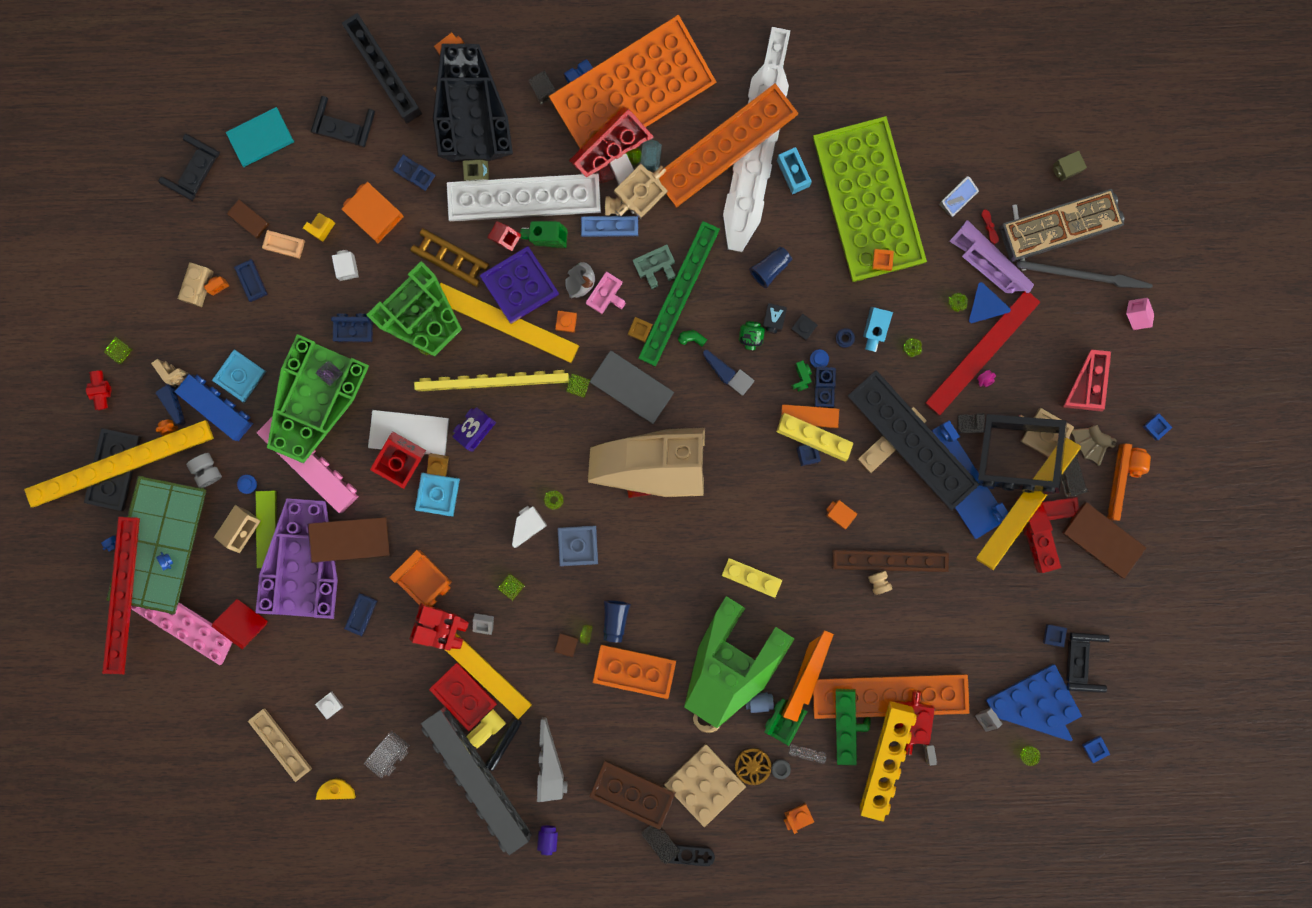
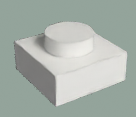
[315,692,344,719]

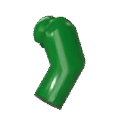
[678,330,708,347]

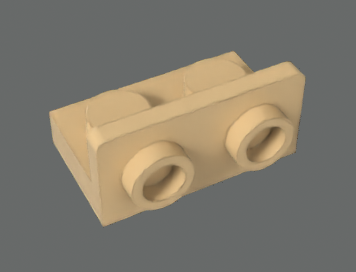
[151,359,189,387]

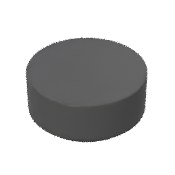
[771,759,791,779]

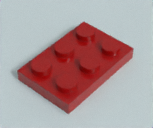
[429,662,497,731]

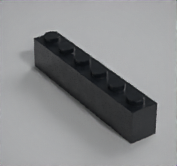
[342,13,422,124]

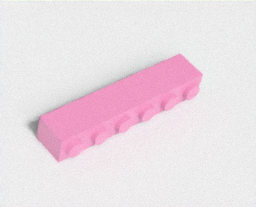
[257,417,359,513]

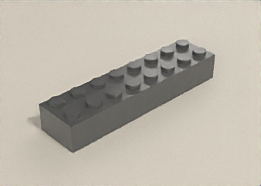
[421,706,532,855]

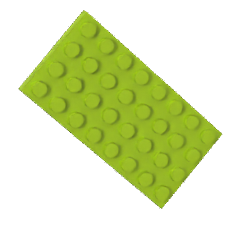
[812,116,927,282]

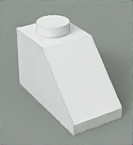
[512,506,547,548]

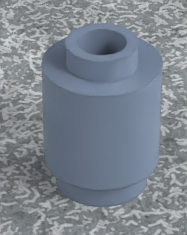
[746,692,774,713]

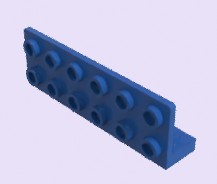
[932,421,1008,539]

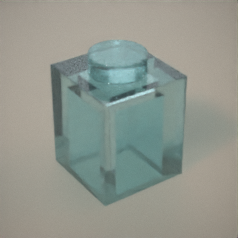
[640,140,662,171]

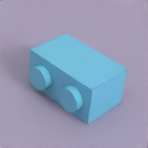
[777,147,812,195]

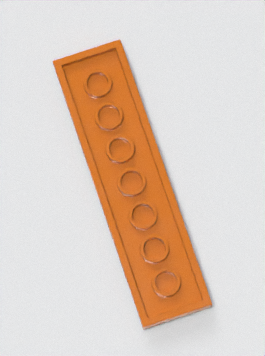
[659,83,798,208]
[813,674,969,719]

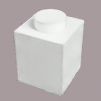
[332,250,359,281]

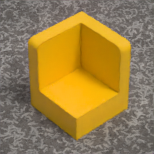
[303,213,335,242]

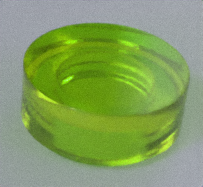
[580,624,593,645]

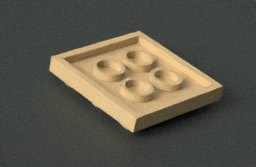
[664,744,746,827]

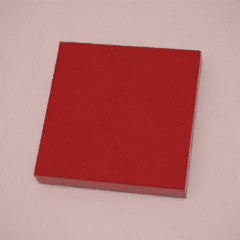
[211,599,268,650]

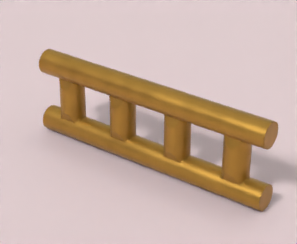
[410,228,489,287]

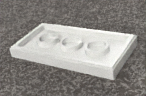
[368,410,449,456]

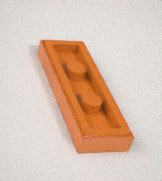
[781,405,839,428]

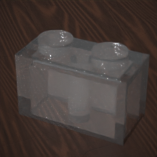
[364,731,410,779]

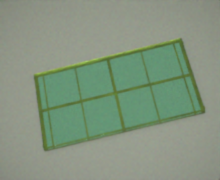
[106,476,207,615]

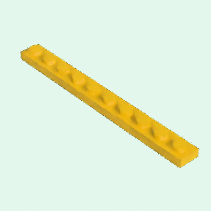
[24,420,214,507]

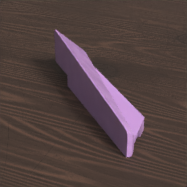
[950,220,1034,293]

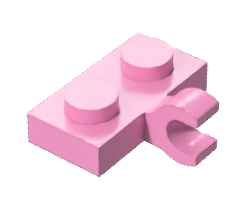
[586,271,626,314]

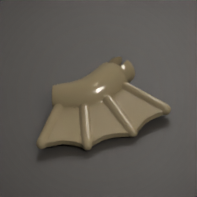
[1071,425,1117,466]

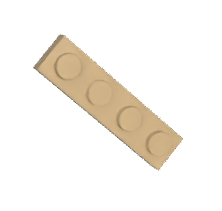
[857,407,927,473]
[248,708,312,782]

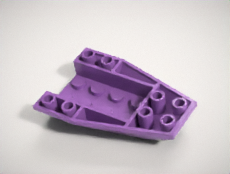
[256,498,338,619]

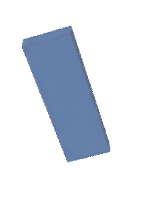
[581,216,638,237]

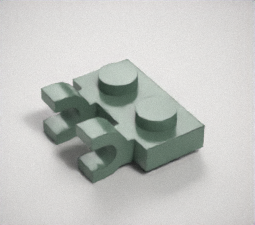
[633,245,676,290]

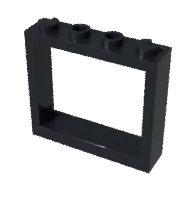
[978,414,1067,495]

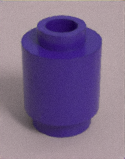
[537,825,558,855]

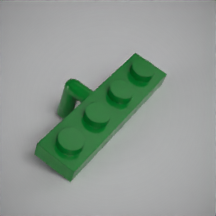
[836,689,871,765]

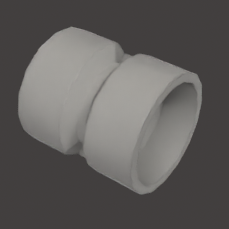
[186,453,222,488]

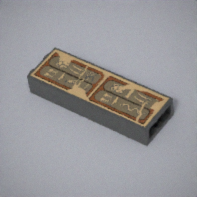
[999,189,1124,263]

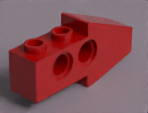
[1016,497,1061,573]

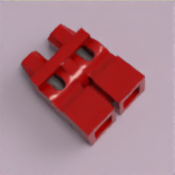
[409,603,469,651]

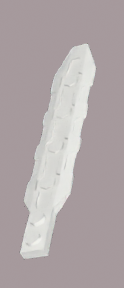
[723,27,790,252]

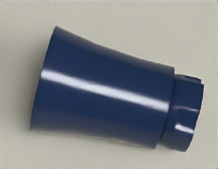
[749,247,792,288]
[603,600,631,643]

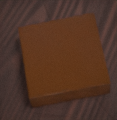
[554,633,579,657]

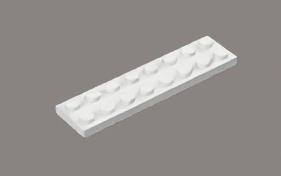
[447,174,601,221]

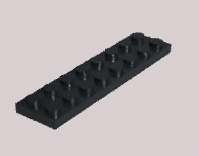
[847,370,980,511]

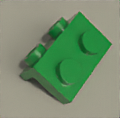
[764,699,808,746]

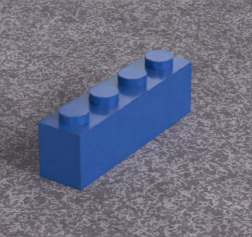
[175,374,253,441]

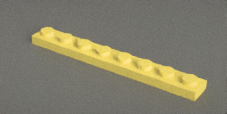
[414,370,570,391]

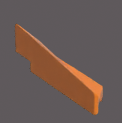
[781,631,834,722]

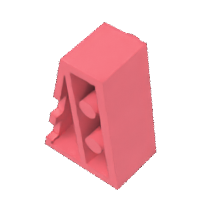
[1063,350,1111,411]

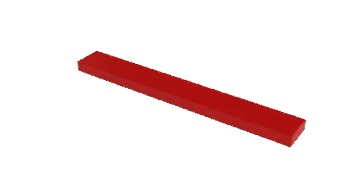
[925,291,1040,416]
[102,517,140,674]

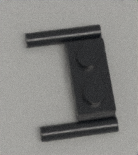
[311,96,375,148]
[158,134,220,201]
[1066,632,1110,693]

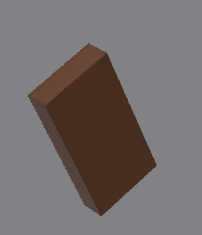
[227,200,269,239]

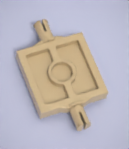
[614,164,668,219]
[1019,408,1074,457]

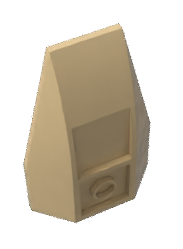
[588,428,705,497]

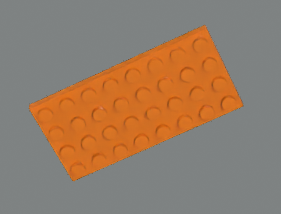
[548,15,717,149]

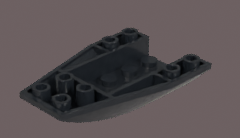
[433,44,513,162]

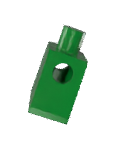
[521,221,568,248]

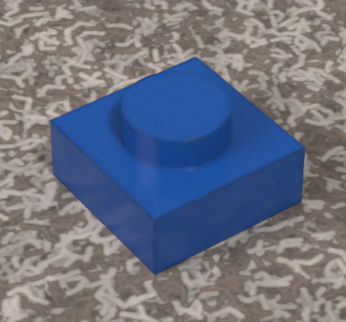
[1143,413,1172,441]
[1082,736,1110,763]

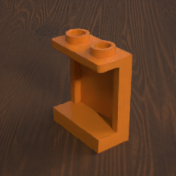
[342,182,404,243]
[389,550,452,607]

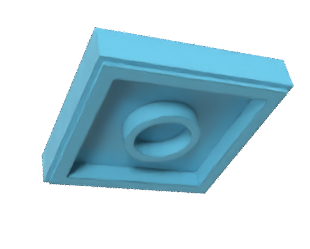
[212,349,267,403]
[415,473,460,517]

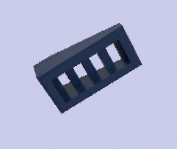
[703,350,736,386]
[156,384,186,425]

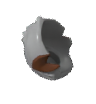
[565,262,595,298]

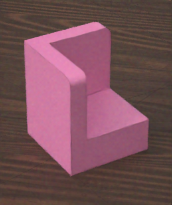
[1126,298,1154,330]

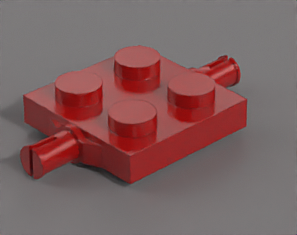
[894,690,935,755]

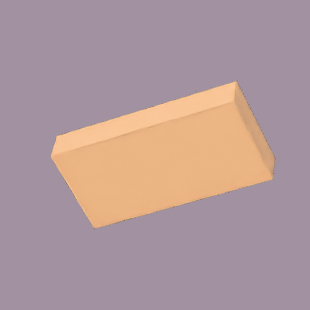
[262,230,305,259]

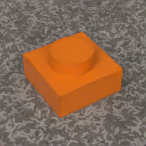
[872,249,894,271]
[204,276,229,296]
[555,311,577,333]

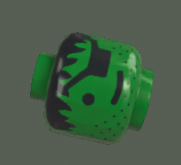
[739,321,765,350]

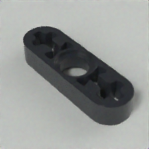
[659,843,715,866]

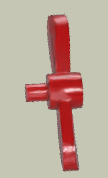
[982,209,999,244]

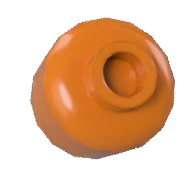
[1128,448,1151,478]

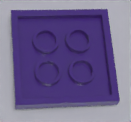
[479,246,559,324]

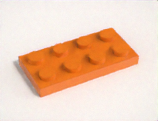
[593,644,676,699]

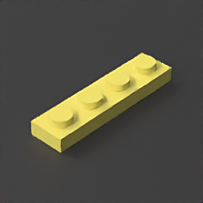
[776,413,853,461]

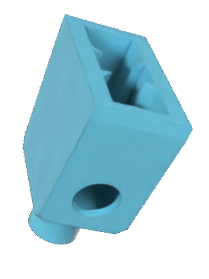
[863,307,893,352]

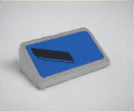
[939,176,979,217]

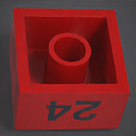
[370,431,426,489]

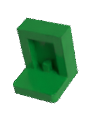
[791,361,812,392]

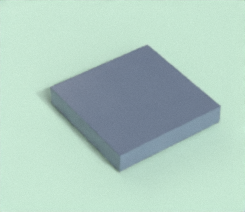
[558,526,598,566]

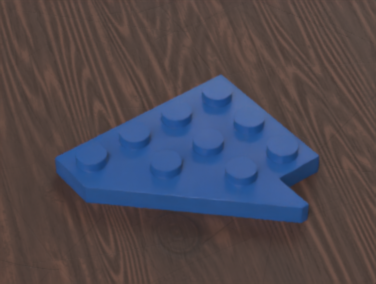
[985,664,1082,741]

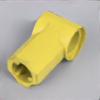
[466,709,506,748]

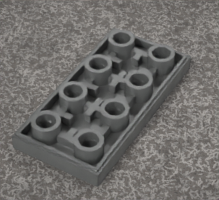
[590,350,674,424]

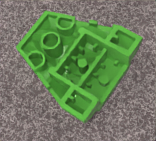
[367,261,462,356]

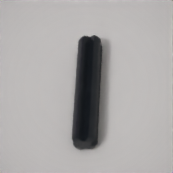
[485,717,522,771]

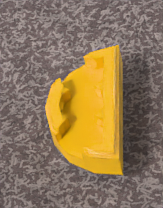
[316,779,356,800]

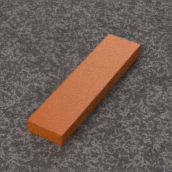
[1107,443,1132,521]

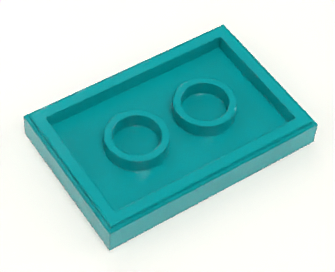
[226,107,294,167]

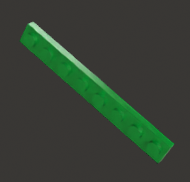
[638,221,720,367]

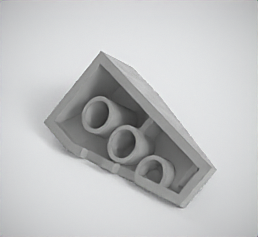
[537,717,567,802]

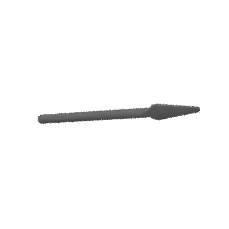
[1016,261,1153,288]

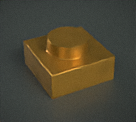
[628,317,653,343]
[427,453,449,477]

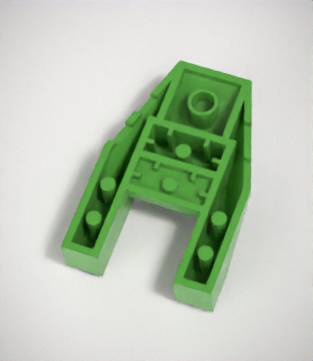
[684,596,794,728]

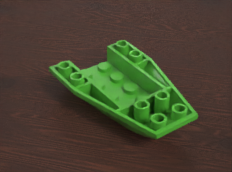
[267,334,369,464]

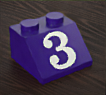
[452,407,496,452]

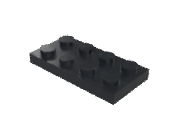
[84,428,141,511]

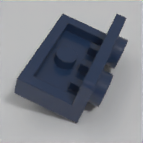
[331,313,373,342]

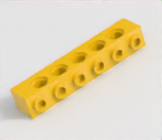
[859,701,917,822]

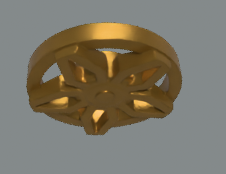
[735,748,771,785]

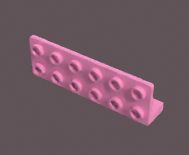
[131,602,233,665]

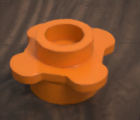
[155,419,179,436]

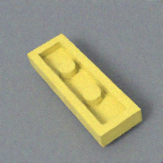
[721,558,782,598]

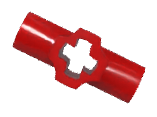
[86,371,112,410]

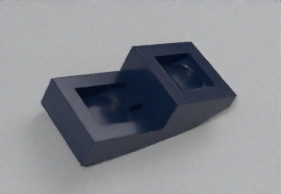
[393,155,436,191]

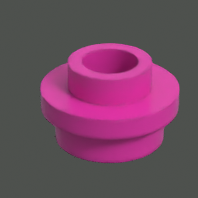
[977,370,996,387]

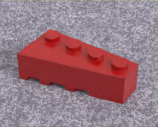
[569,107,654,177]

